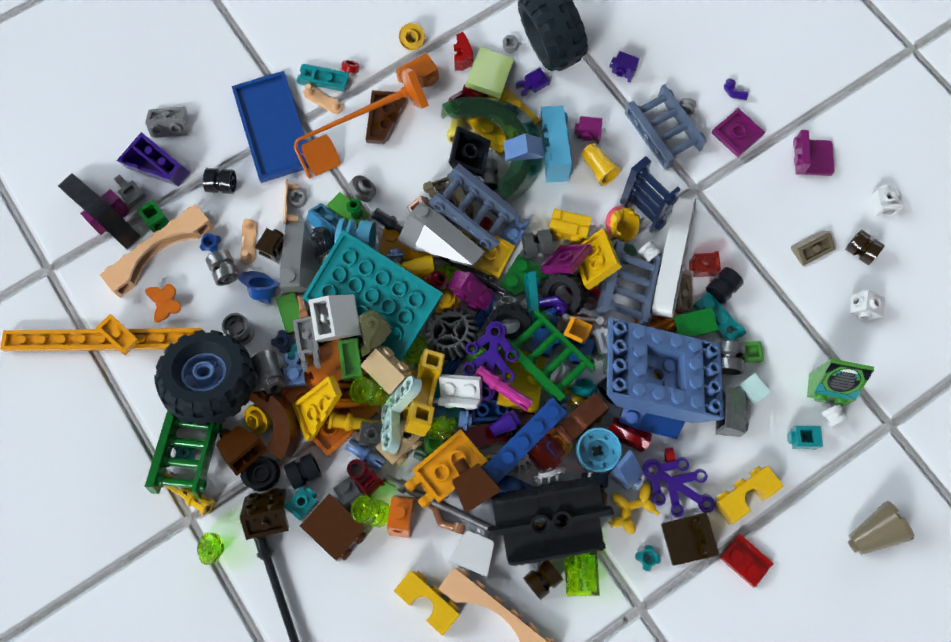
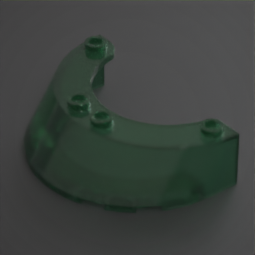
[441,96,543,204]

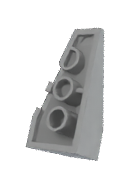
[398,202,485,267]
[280,221,320,295]

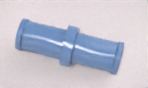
[345,438,386,471]

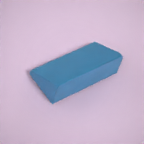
[306,203,340,238]

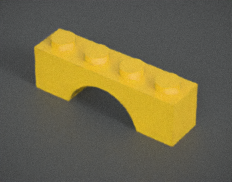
[404,349,444,437]

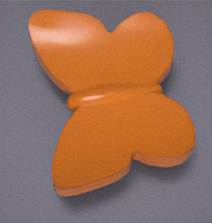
[145,284,181,323]

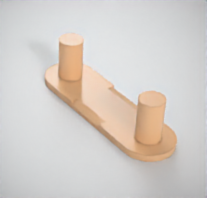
[303,84,343,114]
[283,180,299,224]
[240,218,257,264]

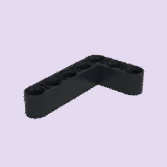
[58,173,141,250]

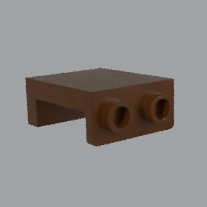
[300,494,368,562]

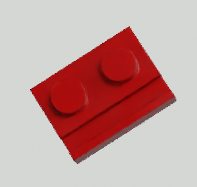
[719,534,774,588]

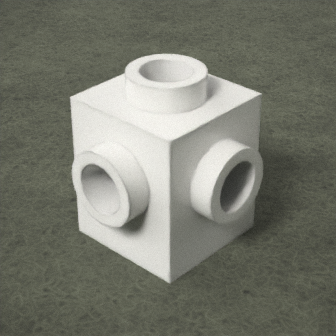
[850,290,885,320]

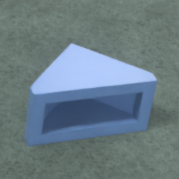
[503,133,544,162]

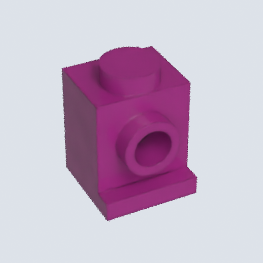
[574,116,603,144]

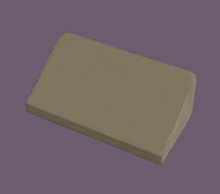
[791,231,836,266]
[675,274,693,314]

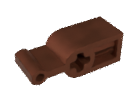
[554,393,609,445]

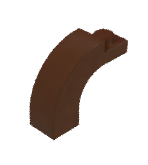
[248,390,300,460]

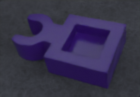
[516,68,550,97]

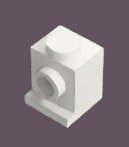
[871,185,903,216]

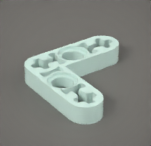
[381,376,422,454]

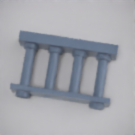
[625,84,706,170]
[428,163,519,252]
[595,240,661,326]

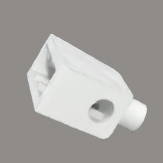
[449,527,494,577]

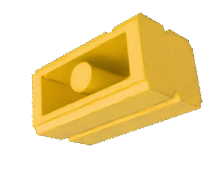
[549,208,592,244]

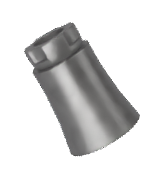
[251,350,286,395]

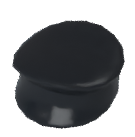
[240,457,281,491]

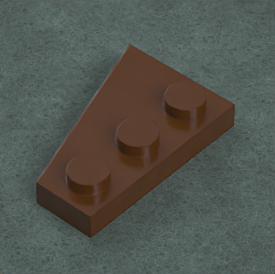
[365,90,408,144]

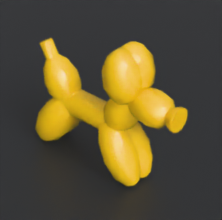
[608,482,660,534]

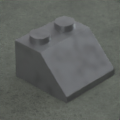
[715,386,749,437]

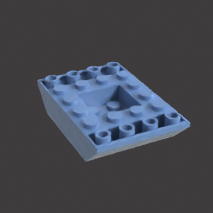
[607,317,724,423]

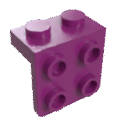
[793,130,834,176]

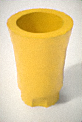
[581,143,621,186]
[399,254,437,279]

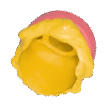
[605,206,640,243]

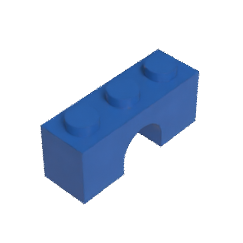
[530,326,595,365]

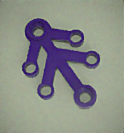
[463,321,519,401]
[642,457,715,517]

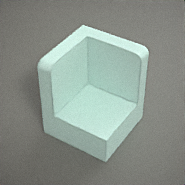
[736,373,771,404]

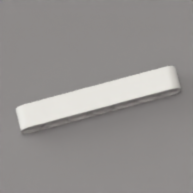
[652,197,696,318]

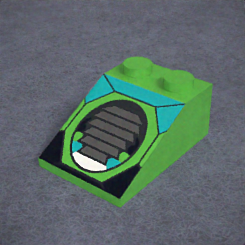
[807,359,874,406]

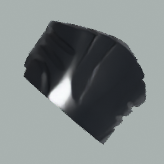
[309,227,334,260]

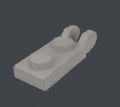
[293,316,321,372]

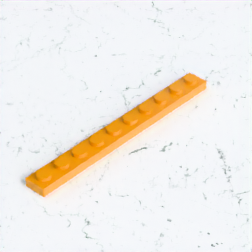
[0,328,204,352]

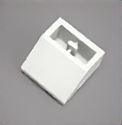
[309,294,362,343]

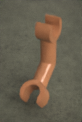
[297,295,309,318]
[428,504,465,534]

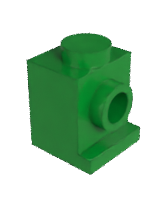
[137,200,169,233]

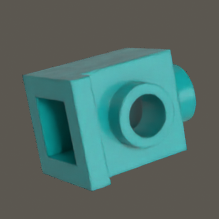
[787,426,823,450]
[284,487,319,522]

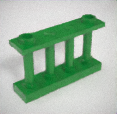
[506,309,595,405]
[144,411,222,499]

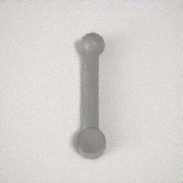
[562,314,604,325]

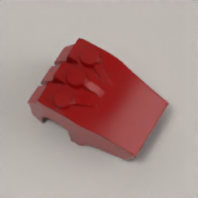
[454,32,473,71]

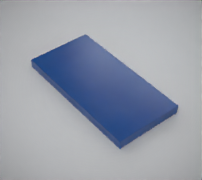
[231,71,309,183]

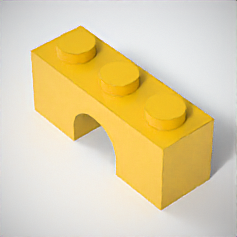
[715,466,784,525]
[394,570,460,636]

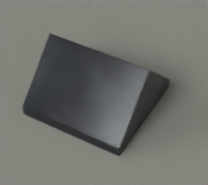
[448,126,491,176]

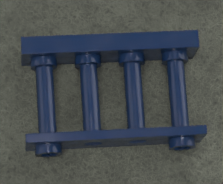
[620,156,681,233]

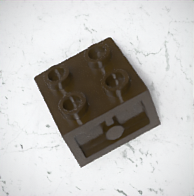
[240,488,289,540]
[661,512,719,566]

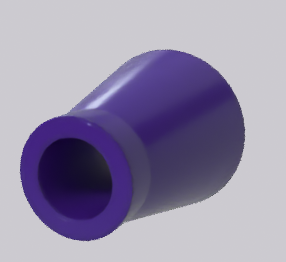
[489,410,521,437]

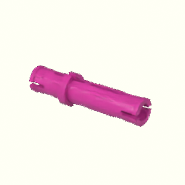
[475,365,533,411]

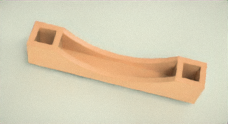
[100,204,214,298]
[438,567,554,642]

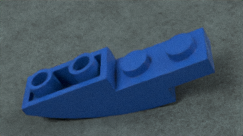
[431,400,512,426]

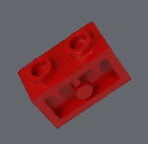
[608,416,652,452]

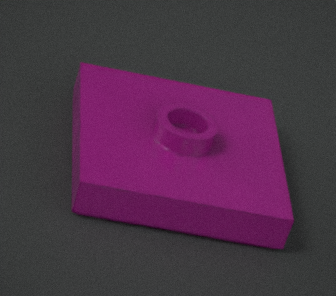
[711,108,765,158]
[540,244,593,274]

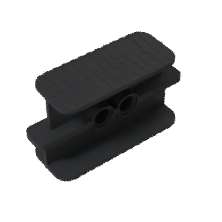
[487,477,614,566]

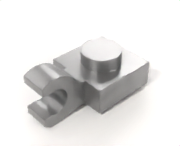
[114,174,146,208]

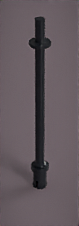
[371,208,507,297]
[253,536,300,642]

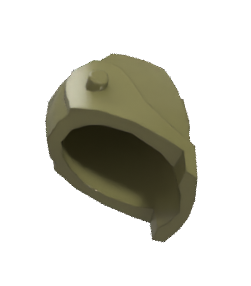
[358,310,392,357]

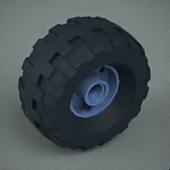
[518,0,588,71]
[154,330,256,426]

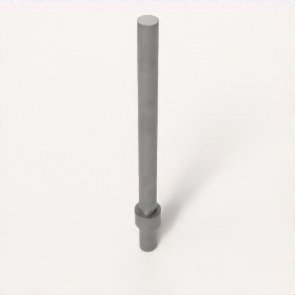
[383,474,494,532]

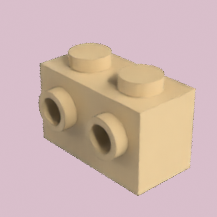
[360,345,412,395]
[375,419,424,467]

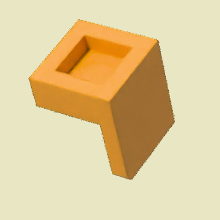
[563,316,593,344]

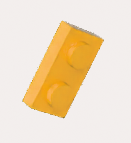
[96,314,140,356]

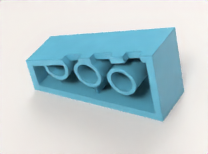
[540,106,573,183]

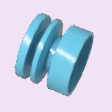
[334,218,376,249]
[575,428,621,473]

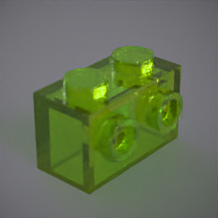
[564,551,600,596]

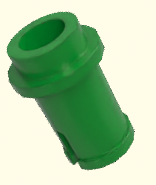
[346,199,363,219]

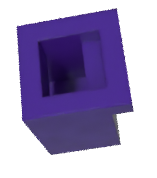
[609,51,640,83]

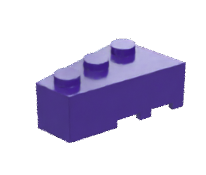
[116,132,191,187]

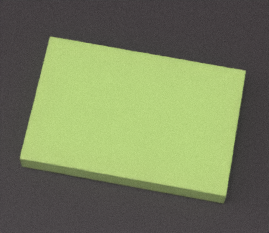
[465,47,514,98]

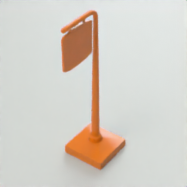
[294,68,429,179]

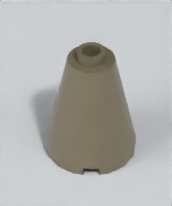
[847,501,915,555]

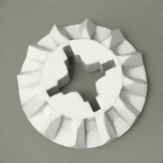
[534,465,567,484]

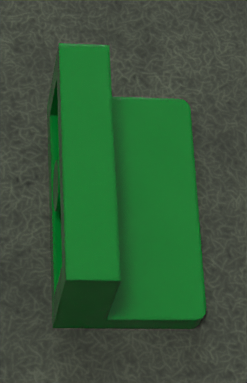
[673,307,718,337]

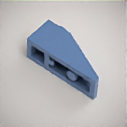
[608,450,643,491]

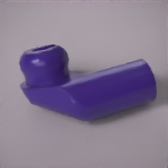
[724,79,749,100]
[540,296,568,315]

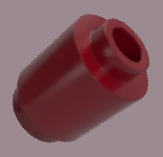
[422,271,447,291]

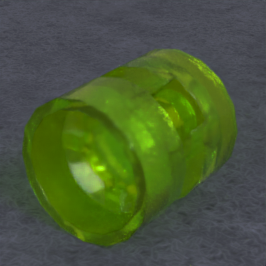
[350,377,389,407]
[351,495,390,528]

